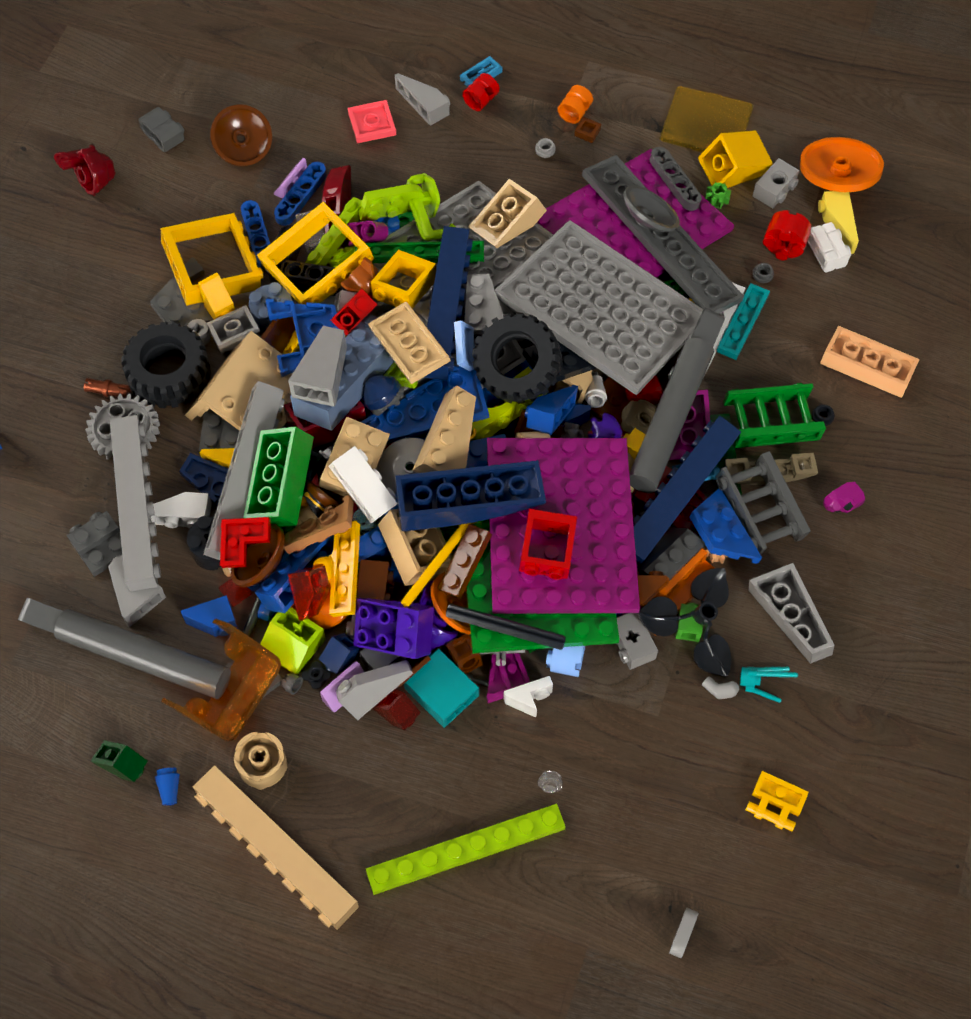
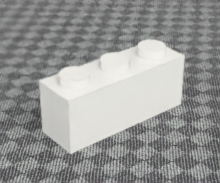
[328,446,398,523]

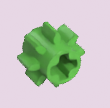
[705,182,731,208]

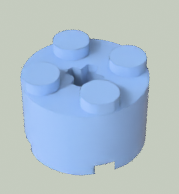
[546,646,585,677]

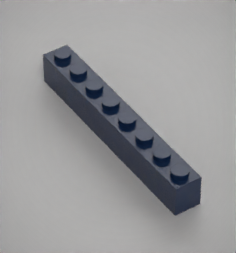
[423,226,473,380]
[633,416,741,568]

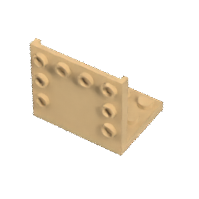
[185,331,293,431]

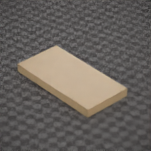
[368,301,451,384]

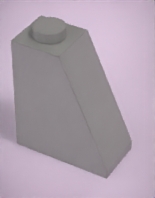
[108,555,166,627]

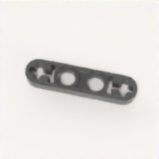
[650,147,702,211]

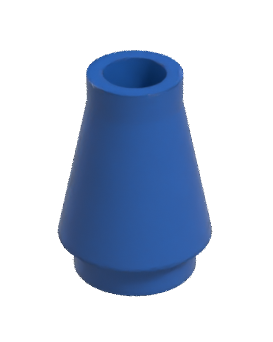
[155,768,180,806]

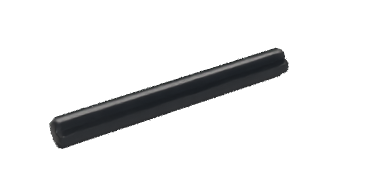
[446,603,566,650]

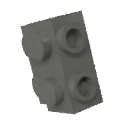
[199,413,239,456]
[66,511,122,577]

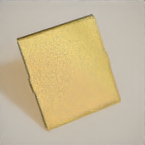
[660,86,753,152]

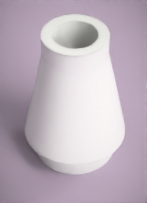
[585,375,607,408]

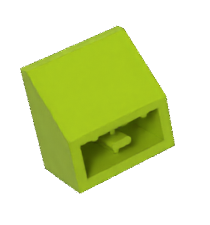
[258,607,326,675]

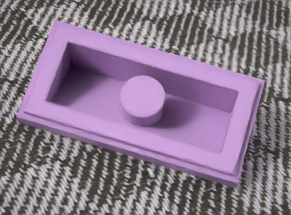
[274,158,307,199]
[320,661,364,712]

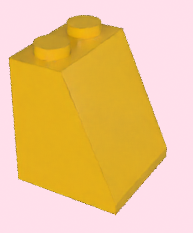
[698,130,773,188]

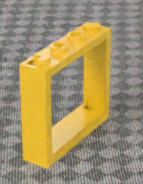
[257,202,374,305]
[161,213,263,306]

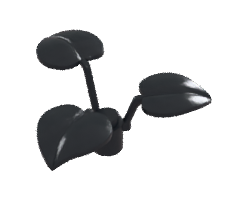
[638,568,731,677]

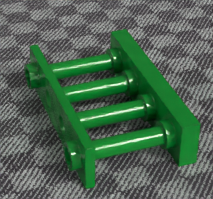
[723,383,826,448]

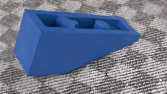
[525,385,578,435]

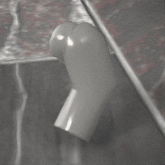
[702,676,739,699]

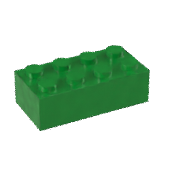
[243,427,314,527]

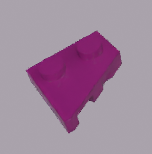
[487,653,530,703]

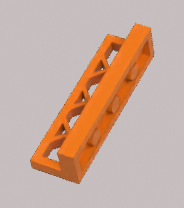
[654,548,715,636]

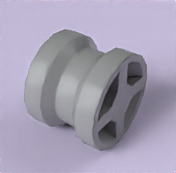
[187,319,211,345]

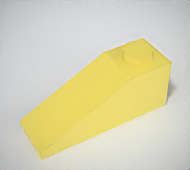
[818,191,859,254]

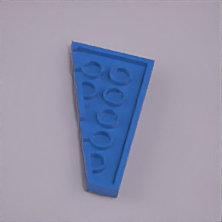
[361,366,490,444]

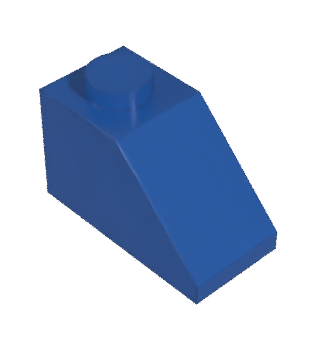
[181,595,238,637]

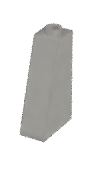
[288,326,347,407]

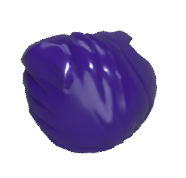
[588,413,623,438]

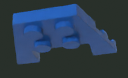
[265,299,338,377]

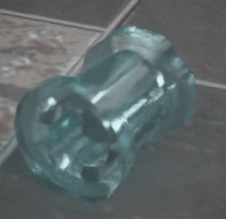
[353,509,378,534]

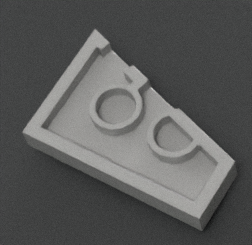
[464,273,504,335]

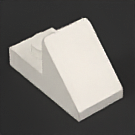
[504,676,553,717]

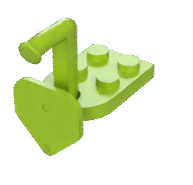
[359,173,457,241]

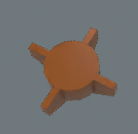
[340,257,378,295]

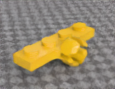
[312,521,360,617]

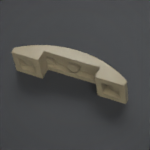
[725,453,818,485]

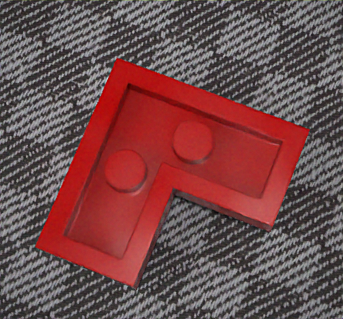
[220,517,271,568]

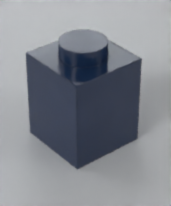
[319,633,361,674]

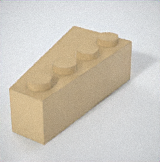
[412,385,476,473]

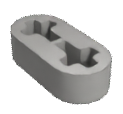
[669,907,699,958]

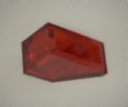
[288,566,330,621]
[372,689,421,730]

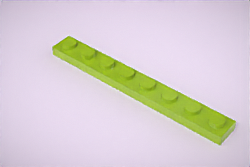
[366,804,566,895]

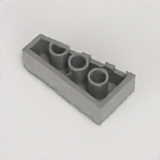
[748,563,835,664]

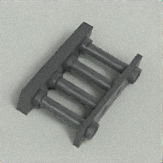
[716,451,811,555]

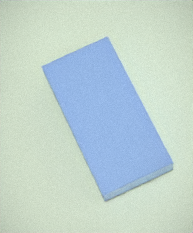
[454,320,475,371]

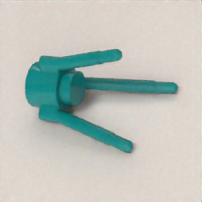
[740,666,798,703]

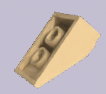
[468,179,547,248]

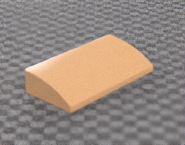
[820,326,920,398]

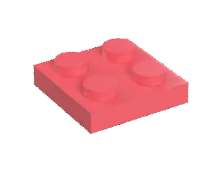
[348,100,396,144]

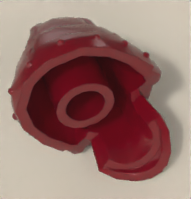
[54,144,116,196]

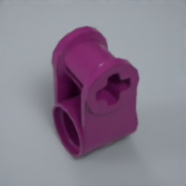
[347,221,389,246]

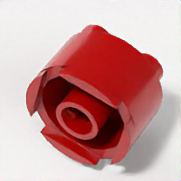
[763,210,811,261]

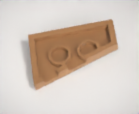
[284,494,354,554]

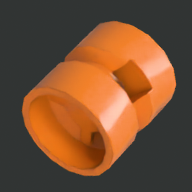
[558,85,593,124]

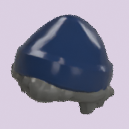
[363,375,405,416]

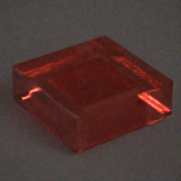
[218,579,252,607]

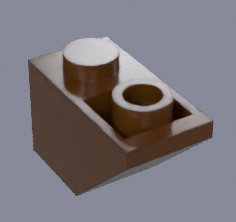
[637,571,669,607]

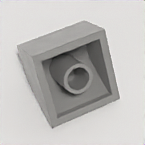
[207,305,261,354]

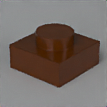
[574,117,602,143]

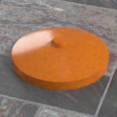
[800,137,884,192]

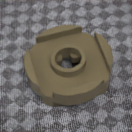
[621,399,657,434]

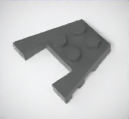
[150,257,236,327]

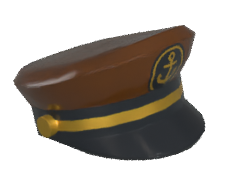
[303,481,340,518]

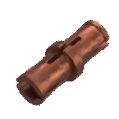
[84,378,131,399]

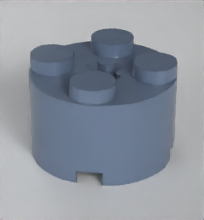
[249,282,292,333]

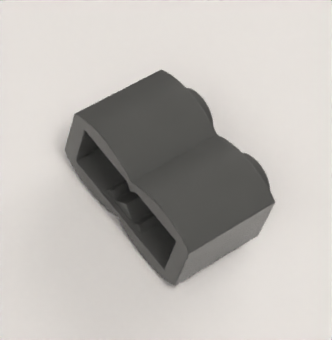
[138,107,184,152]

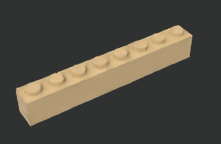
[193,765,359,930]

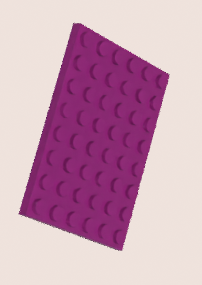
[537,149,734,277]
[487,438,640,614]

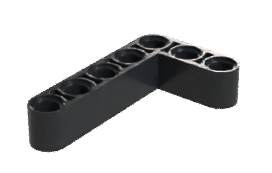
[266,225,347,296]

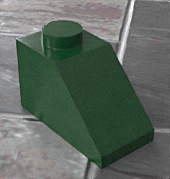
[91,740,148,782]

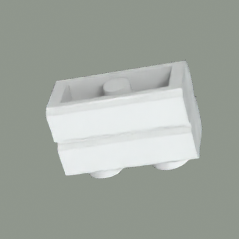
[808,222,851,273]

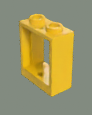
[371,250,436,309]

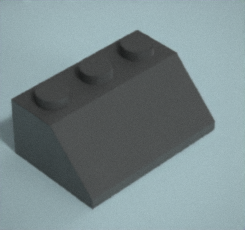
[637,527,705,581]

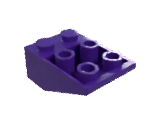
[354,598,434,659]

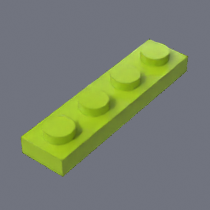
[305,197,362,266]

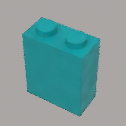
[404,649,479,728]

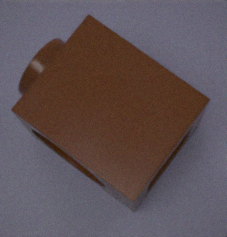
[446,634,483,674]

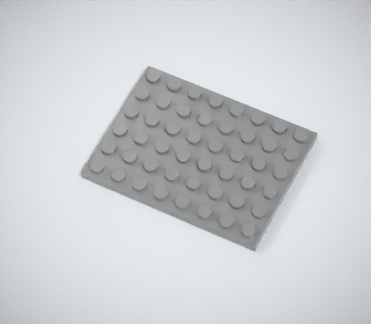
[373,181,553,326]
[494,220,703,395]

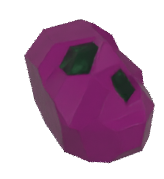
[823,482,865,513]

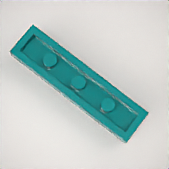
[716,283,770,360]

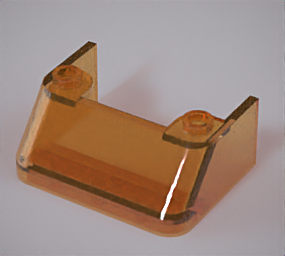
[161,619,281,741]

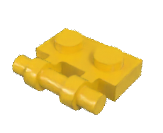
[746,771,809,832]

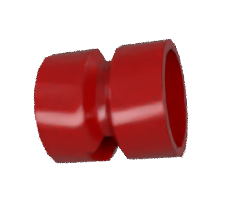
[462,73,500,111]

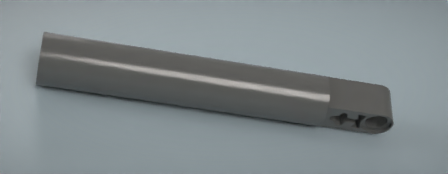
[629,308,725,493]
[17,598,231,699]

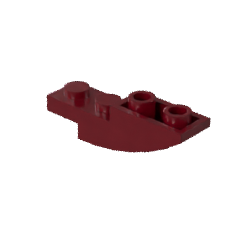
[322,165,351,240]

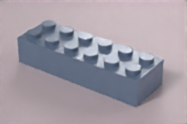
[290,314,394,431]

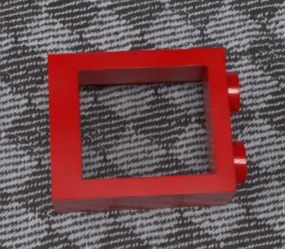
[519,509,577,580]

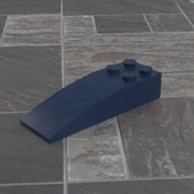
[395,460,546,532]

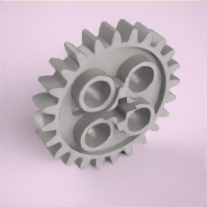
[85,394,160,460]

